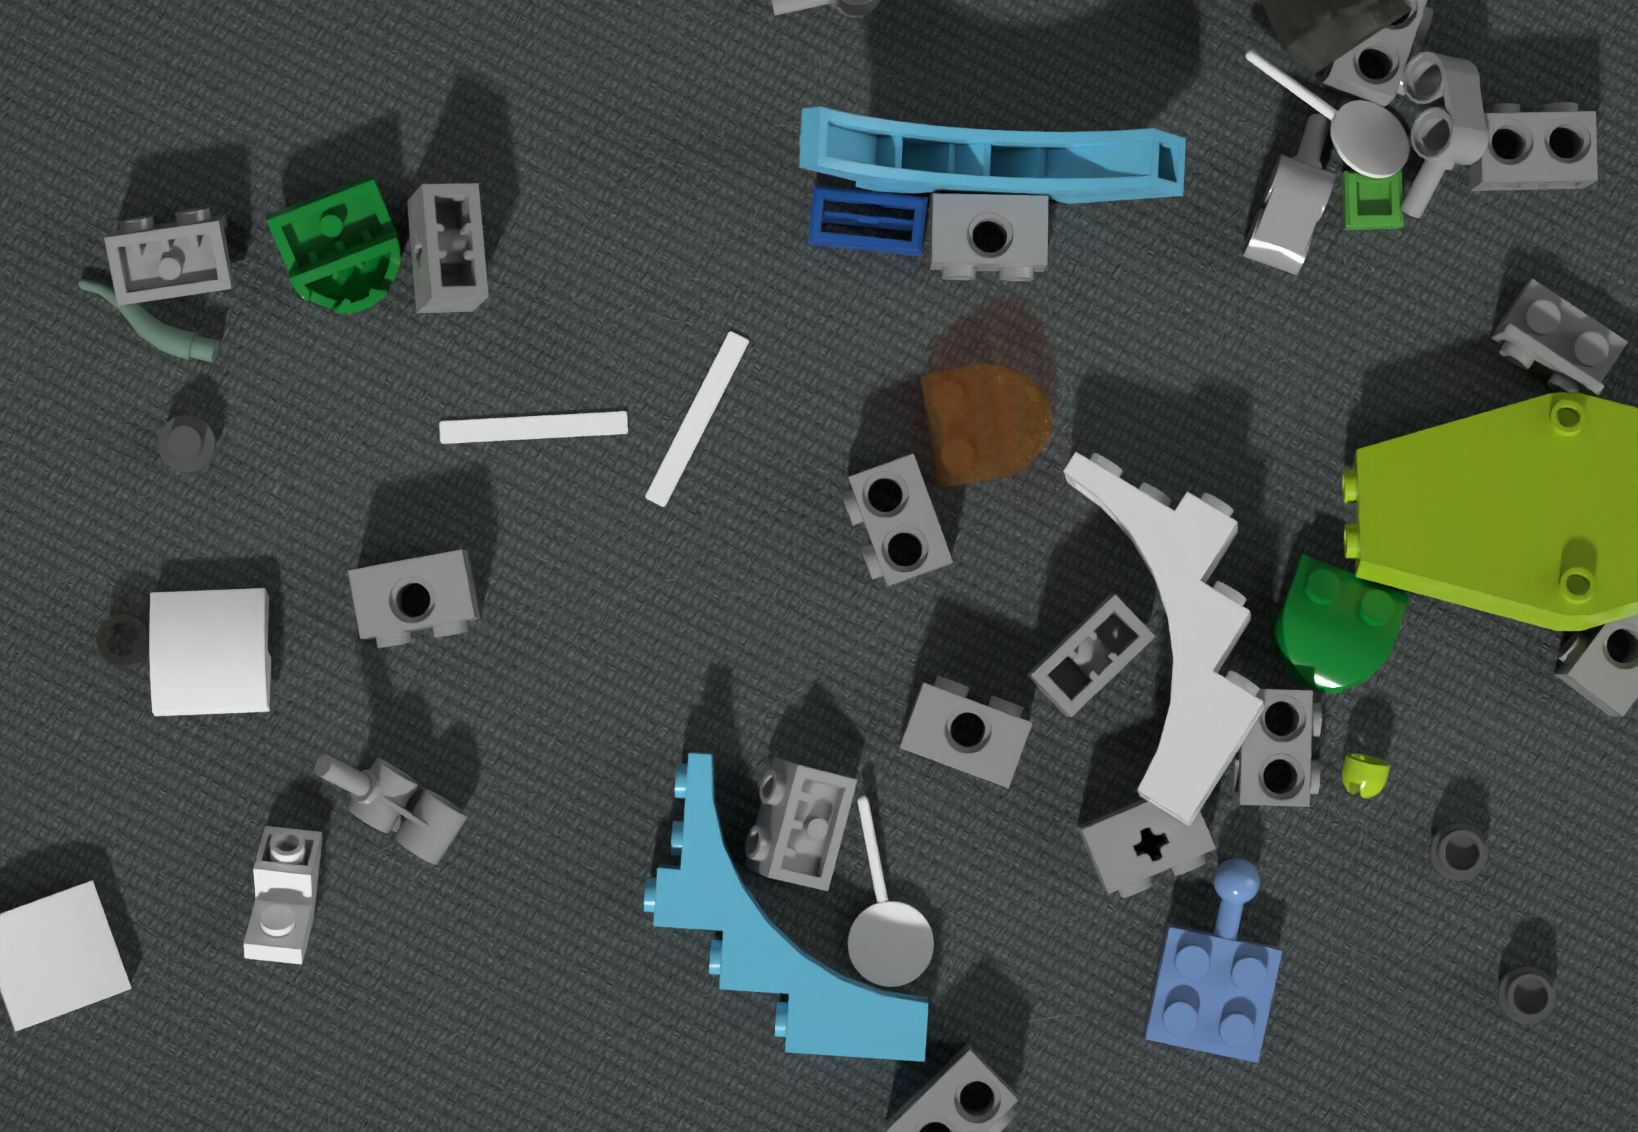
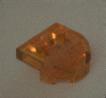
[920,364,1052,489]

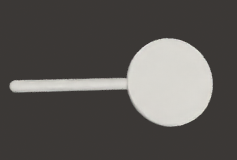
[1245,49,1409,178]
[848,795,934,987]

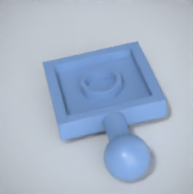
[1143,858,1282,1063]

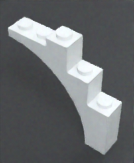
[1064,452,1264,827]

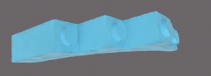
[799,107,1186,204]
[644,752,929,1062]

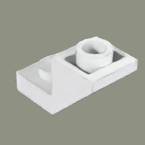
[243,826,322,964]

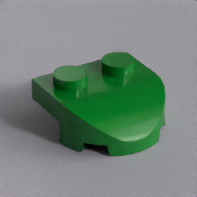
[266,174,401,314]
[1271,553,1409,694]

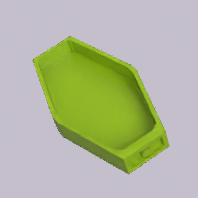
[1342,392,1638,631]

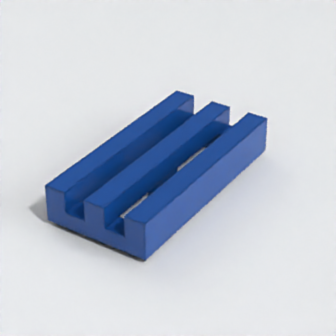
[808,185,927,257]

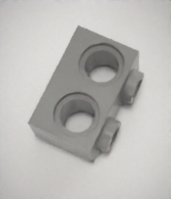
[1320,0,1434,108]
[1470,102,1598,191]
[841,453,953,587]
[1232,689,1322,807]
[885,1043,1018,1132]

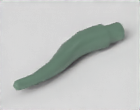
[78,279,219,363]

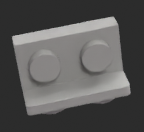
[104,207,235,306]
[1490,279,1628,397]
[745,757,858,891]

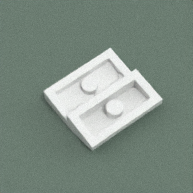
[149,588,271,716]
[0,880,132,1032]

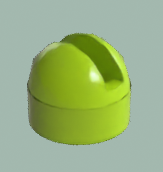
[1342,753,1391,799]

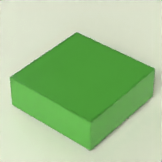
[1341,169,1403,230]

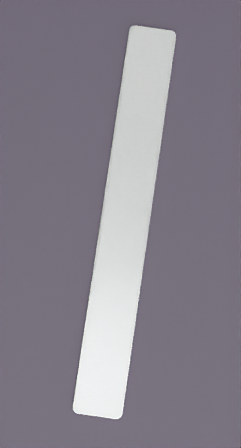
[645,331,749,507]
[439,411,628,444]

